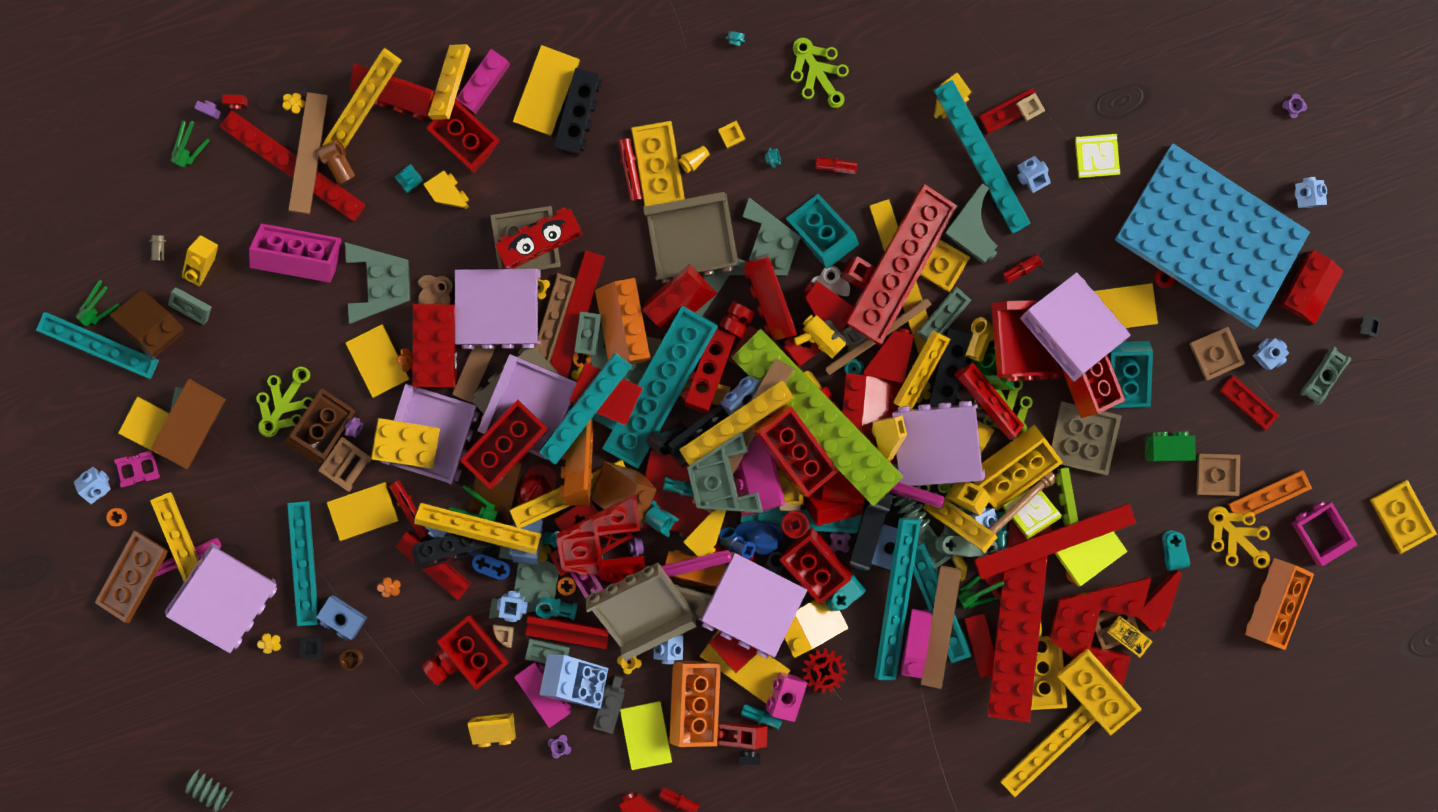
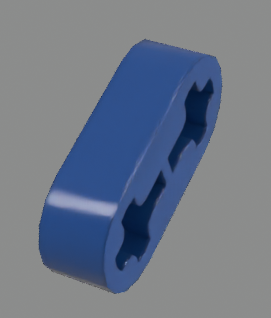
[472,554,511,580]

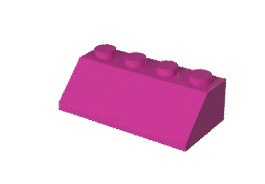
[249,223,341,283]
[733,436,785,517]

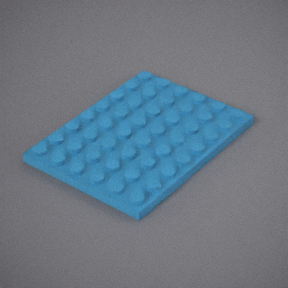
[1115,143,1310,330]

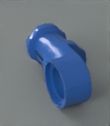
[718,527,756,559]

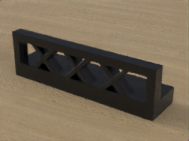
[668,404,729,468]

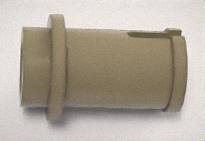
[149,235,166,261]

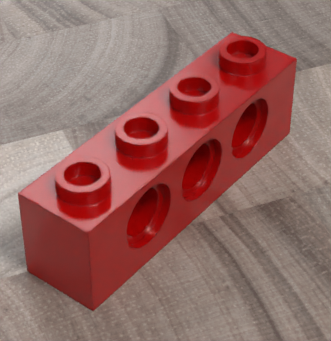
[682,329,736,414]

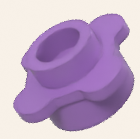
[1282,94,1307,118]
[345,417,363,437]
[830,532,850,553]
[628,537,644,557]
[548,735,571,758]

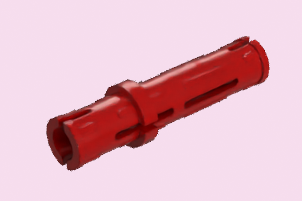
[618,138,643,201]
[388,480,429,539]

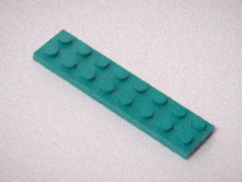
[602,306,718,469]

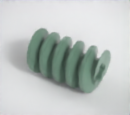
[893,494,930,530]
[185,769,233,812]

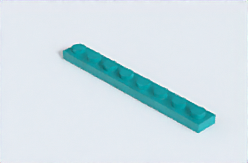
[933,80,1031,234]
[874,518,921,680]

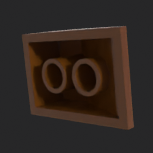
[110,290,184,361]
[284,388,356,465]
[469,461,524,522]

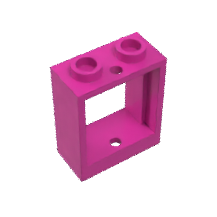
[1291,501,1358,566]

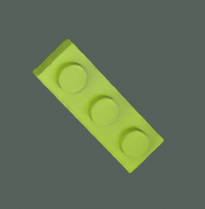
[1055,467,1078,526]

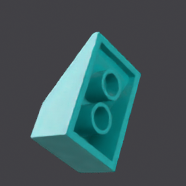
[786,194,859,269]
[1108,341,1153,408]

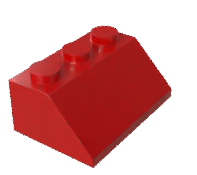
[426,99,500,173]
[1278,250,1343,325]
[642,263,717,330]
[779,527,852,605]
[437,614,510,690]

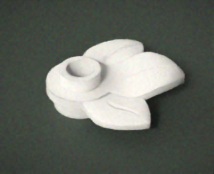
[811,266,850,296]

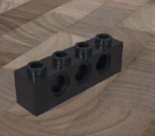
[555,68,603,156]
[928,328,973,408]
[411,534,499,570]

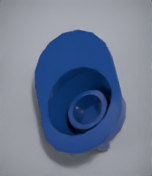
[735,521,783,555]

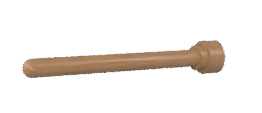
[989,472,1057,534]

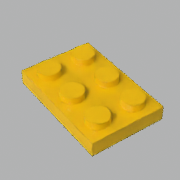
[371,418,440,469]

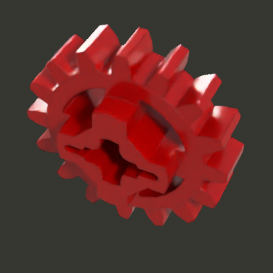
[802,648,847,693]

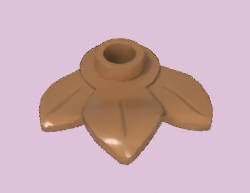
[418,275,453,304]

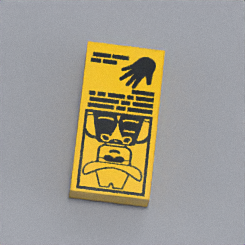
[1106,616,1153,658]

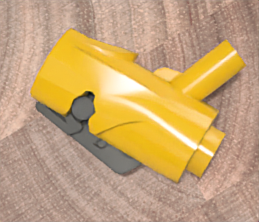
[794,315,846,358]

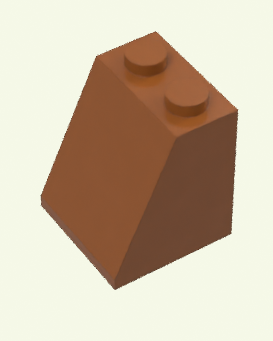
[590,461,657,527]

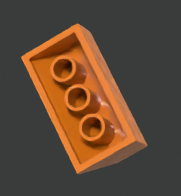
[595,278,650,365]
[560,418,593,506]
[1245,558,1314,650]
[669,661,721,747]

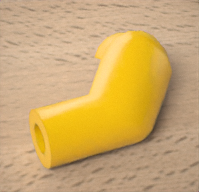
[950,555,967,582]

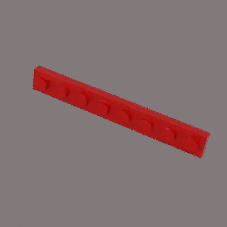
[220,110,366,222]

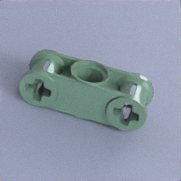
[1300,346,1351,406]
[935,535,998,557]

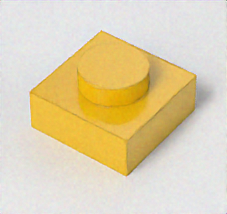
[718,120,745,149]

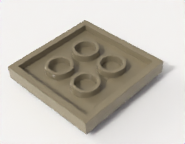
[490,206,561,270]
[1050,402,1122,476]

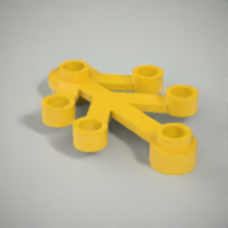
[1208,506,1270,568]

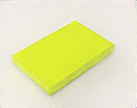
[1055,531,1128,587]
[620,701,672,770]

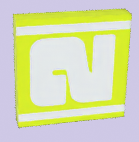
[1075,134,1120,179]
[1003,487,1062,539]

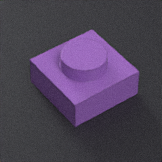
[195,100,221,119]

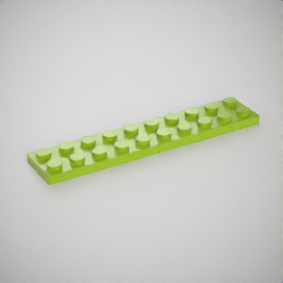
[732,329,904,506]

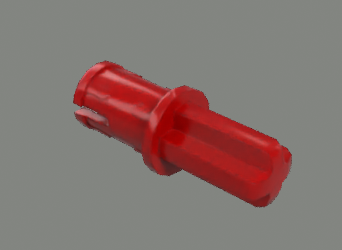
[816,157,857,174]
[1003,253,1043,283]
[659,787,700,812]

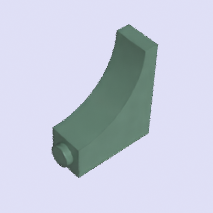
[944,183,998,264]

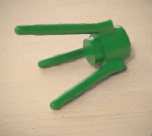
[170,121,210,168]
[75,280,120,326]
[449,485,498,521]
[958,574,1004,609]

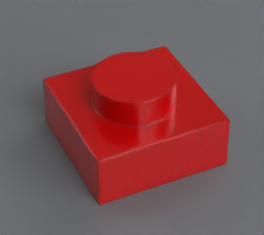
[222,95,248,110]

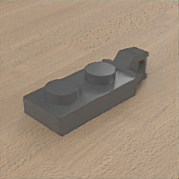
[593,675,625,734]

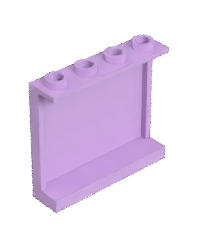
[455,269,541,349]
[1020,273,1131,381]
[478,354,576,460]
[381,384,480,485]
[892,401,985,486]
[165,543,277,653]
[698,552,807,658]

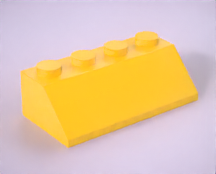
[973,425,1063,511]

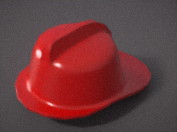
[516,464,557,505]

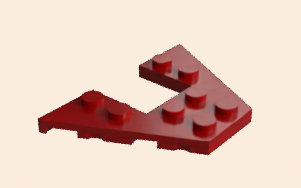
[557,494,645,583]
[1049,576,1151,687]

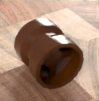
[339,648,363,670]

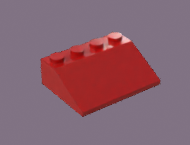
[841,373,903,465]

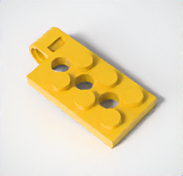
[1031,623,1067,710]

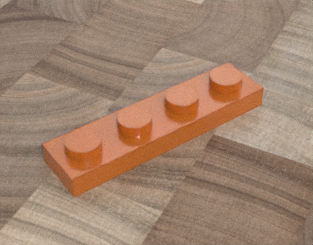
[1227,470,1312,523]

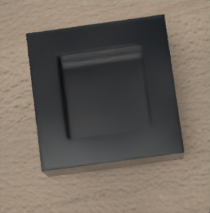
[1360,313,1382,339]
[300,637,323,658]
[739,750,761,765]

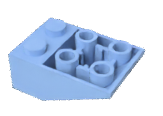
[539,654,608,709]

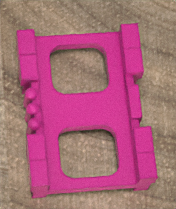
[114,451,160,488]

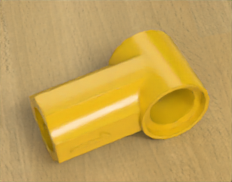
[965,317,994,362]

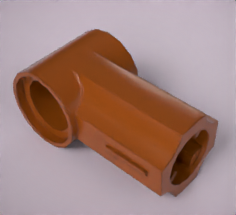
[318,140,355,184]

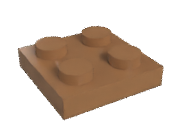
[1189,327,1245,381]
[1196,454,1240,496]

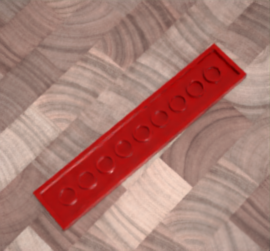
[987,519,1051,723]

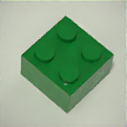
[1145,431,1196,461]

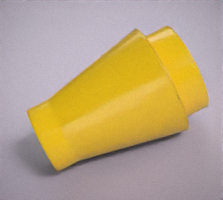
[678,145,710,173]

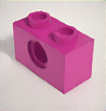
[766,672,807,722]

